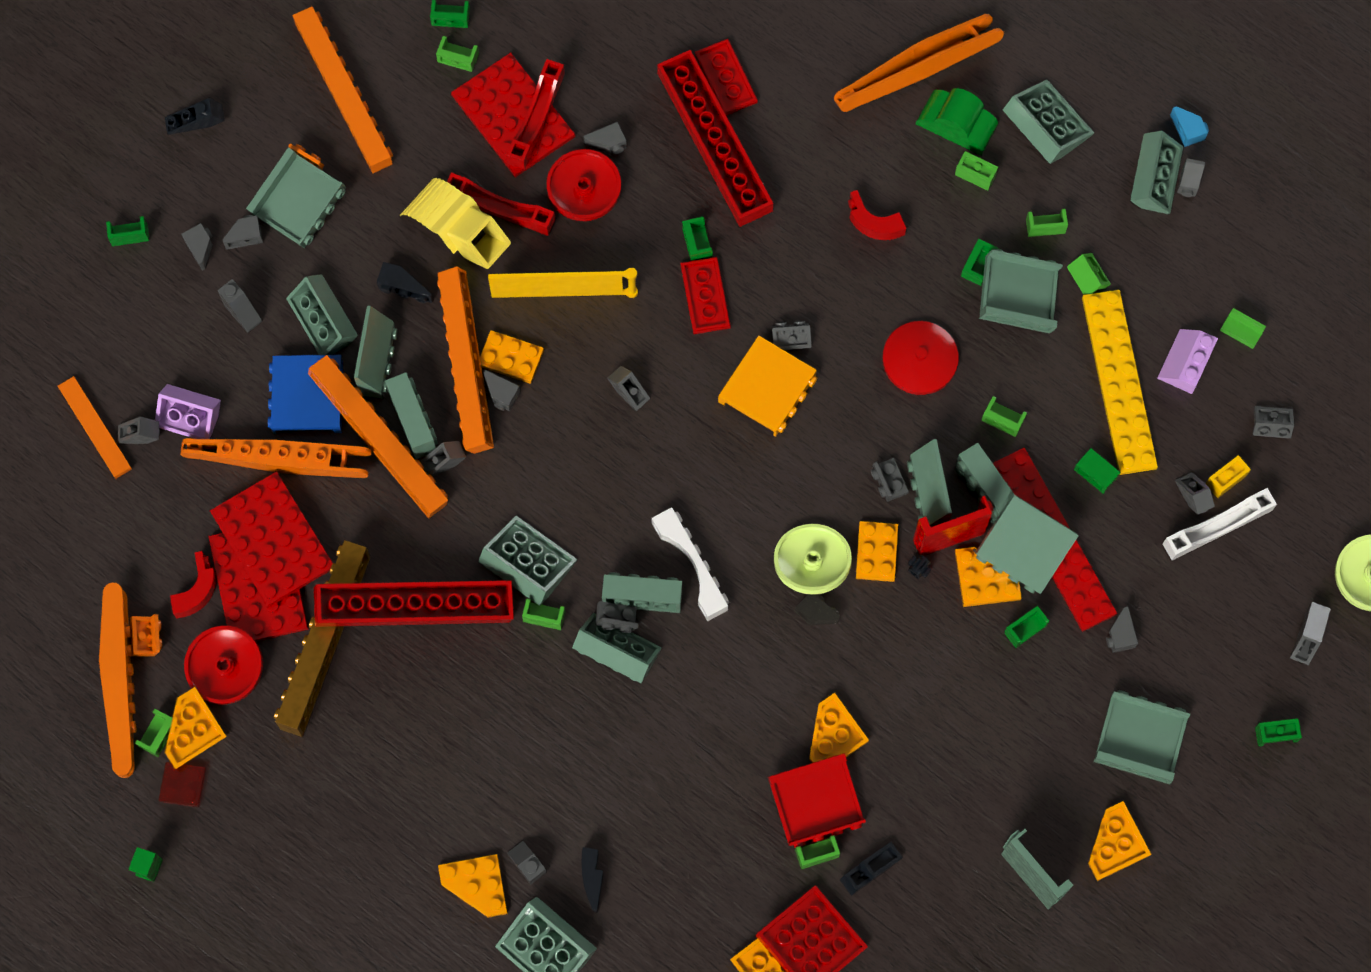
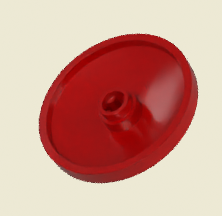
[547,149,621,221]
[882,321,959,395]
[184,626,263,704]

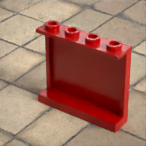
[913,496,993,556]
[768,753,866,848]

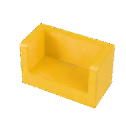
[1206,455,1251,498]

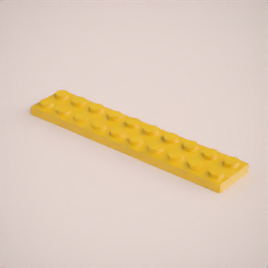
[1082,290,1158,475]

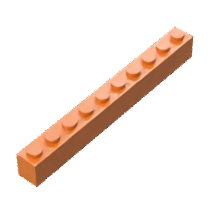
[292,7,394,174]
[437,266,494,454]
[308,355,448,519]

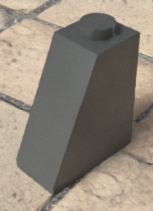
[217,279,262,333]
[1290,602,1331,665]

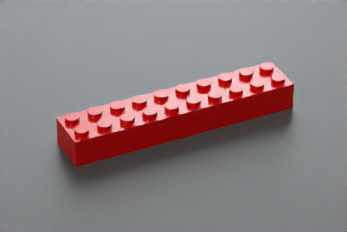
[657,50,773,227]
[314,581,513,627]

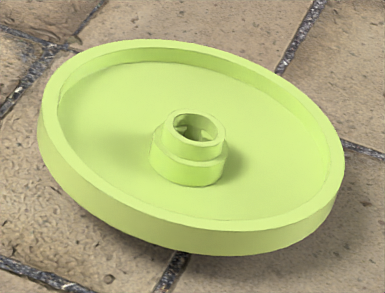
[774,524,852,594]
[1335,535,1371,611]

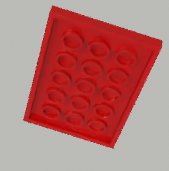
[451,53,575,178]
[210,471,333,608]
[209,533,308,642]

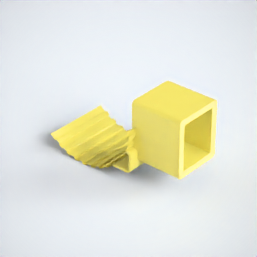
[400,178,511,269]

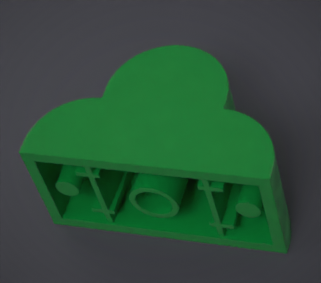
[916,88,998,156]

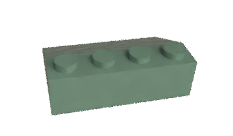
[1003,80,1094,164]
[354,306,398,399]
[907,439,952,527]
[478,516,577,606]
[495,897,597,972]

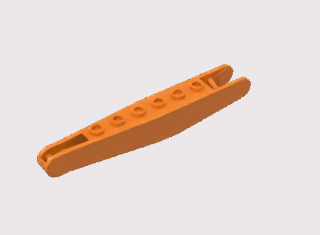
[834,14,1004,112]
[180,438,372,478]
[99,583,136,778]

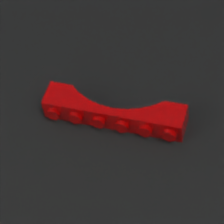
[506,59,565,170]
[447,172,555,236]

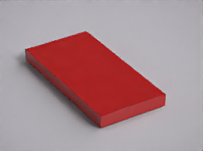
[695,39,758,115]
[680,257,730,334]

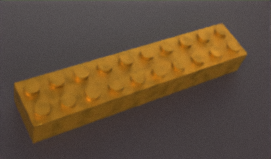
[274,540,371,737]

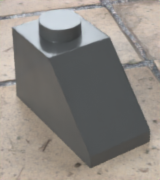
[583,122,627,155]
[1177,158,1205,197]
[223,215,263,250]
[181,223,213,271]
[607,366,650,411]
[484,370,520,411]
[117,417,160,444]
[420,441,466,477]
[1175,472,1215,514]
[1106,607,1138,653]
[507,841,547,885]

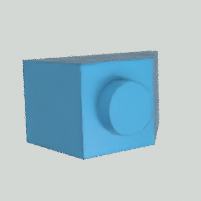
[1170,106,1209,147]

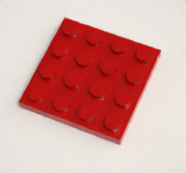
[755,885,868,972]

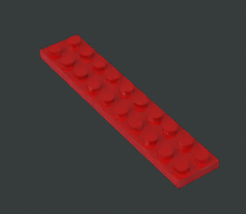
[993,448,1117,632]

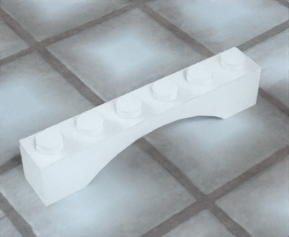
[1163,488,1277,560]
[652,508,729,621]

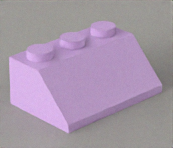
[1157,329,1218,394]
[155,384,221,439]

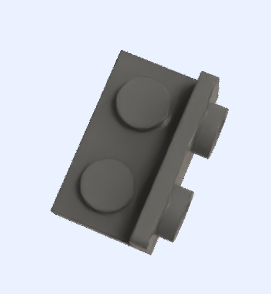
[771,320,811,350]
[1253,406,1294,438]
[871,458,909,502]
[596,601,638,633]

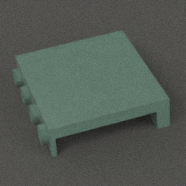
[246,147,346,248]
[979,249,1063,333]
[973,492,1079,594]
[1094,690,1190,784]
[1001,829,1073,909]

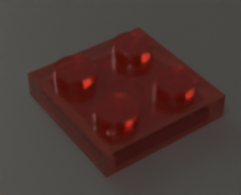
[158,762,206,808]

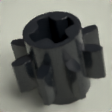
[908,555,932,579]

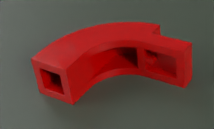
[848,190,906,240]
[170,551,217,619]

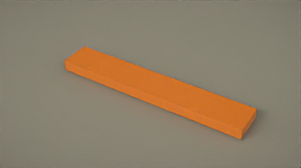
[58,376,132,479]

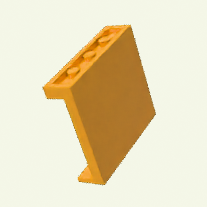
[718,336,817,437]

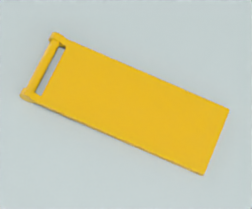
[488,268,638,298]

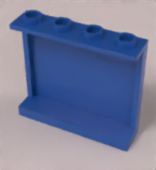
[268,355,343,434]

